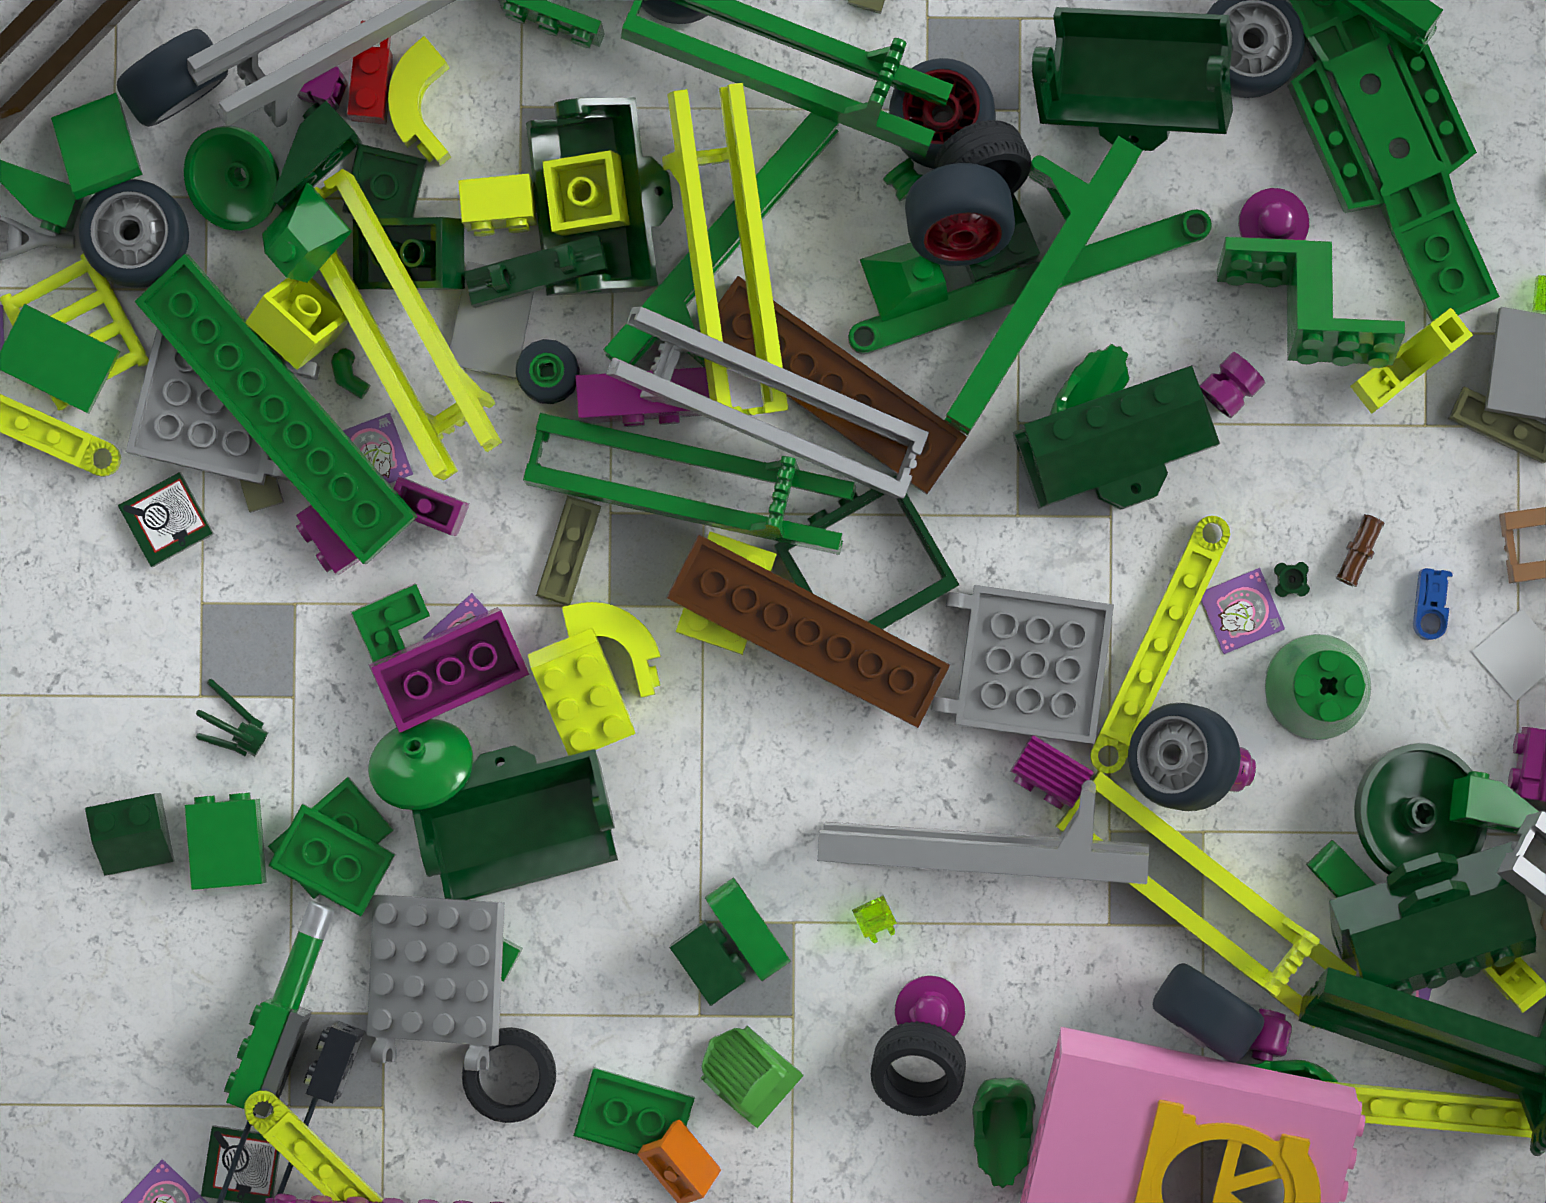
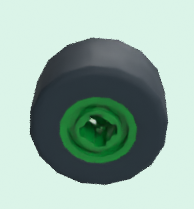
[515,339,580,404]

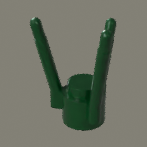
[196,679,269,757]

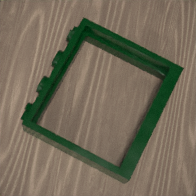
[774,474,959,630]

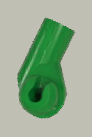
[331,348,371,399]

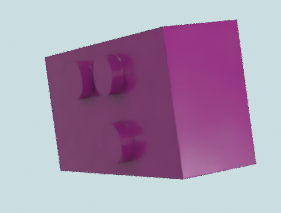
[576,367,710,427]
[368,607,530,732]

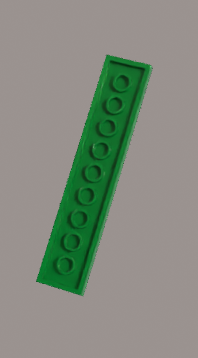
[134,254,418,564]

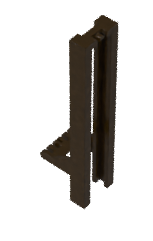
[0,0,140,143]

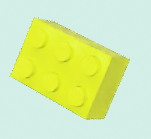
[675,531,777,655]
[527,628,636,756]

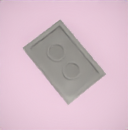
[450,261,534,379]
[1484,307,1546,421]

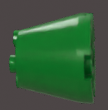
[1265,634,1371,740]

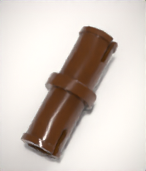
[1336,514,1385,587]

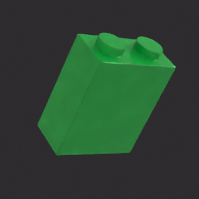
[185,792,267,890]

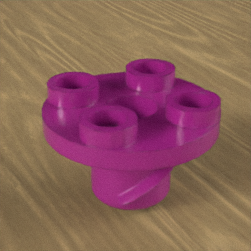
[1238,188,1309,240]
[895,975,965,1037]

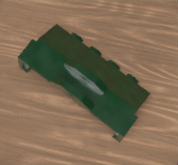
[1032,7,1233,151]
[526,97,673,296]
[1012,365,1220,510]
[412,745,618,900]
[1329,841,1537,995]

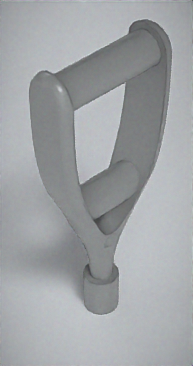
[0,215,75,260]

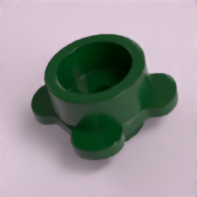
[1274,562,1310,597]

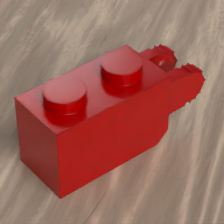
[347,20,393,125]

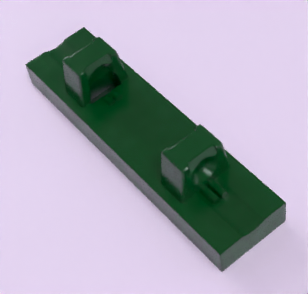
[464,234,609,308]

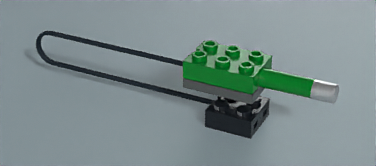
[217,901,365,1203]

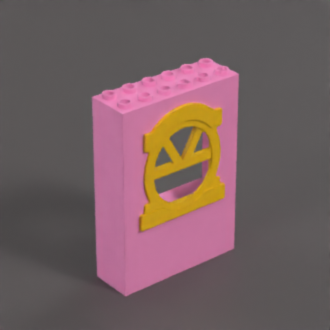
[1020,1027,1365,1203]

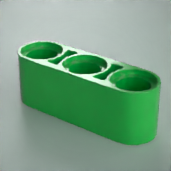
[1306,840,1376,898]
[705,877,791,981]

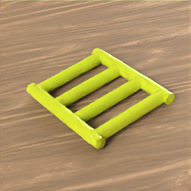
[0,253,149,411]

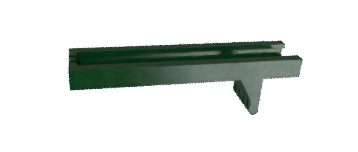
[1298,967,1546,1156]

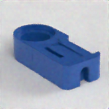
[1413,568,1453,640]

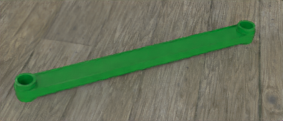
[848,209,1212,354]

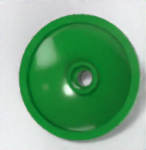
[183,126,279,231]
[368,719,474,810]

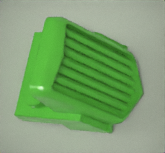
[701,1025,804,1128]

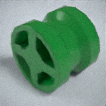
[883,158,923,201]

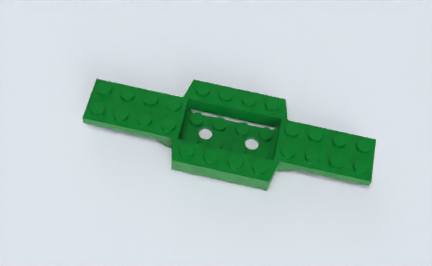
[1287,0,1500,322]

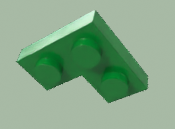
[351,583,430,663]

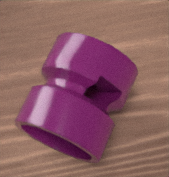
[1200,352,1266,418]

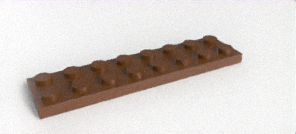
[698,276,968,495]
[666,535,950,728]

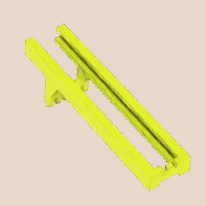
[662,83,788,415]
[315,169,502,481]
[1055,771,1357,1028]

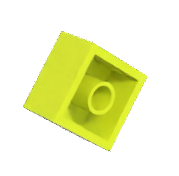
[543,150,630,236]
[458,174,537,236]
[245,278,348,370]

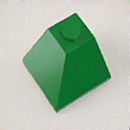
[262,183,352,283]
[860,242,948,322]

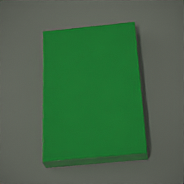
[51,93,143,200]
[0,304,121,414]
[268,777,394,899]
[268,803,396,917]
[573,1067,695,1155]

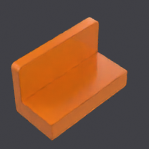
[637,1120,721,1203]

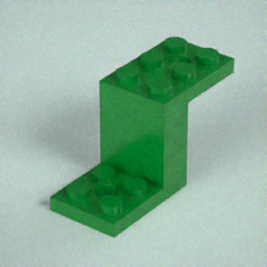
[498,0,605,48]
[1217,237,1405,368]

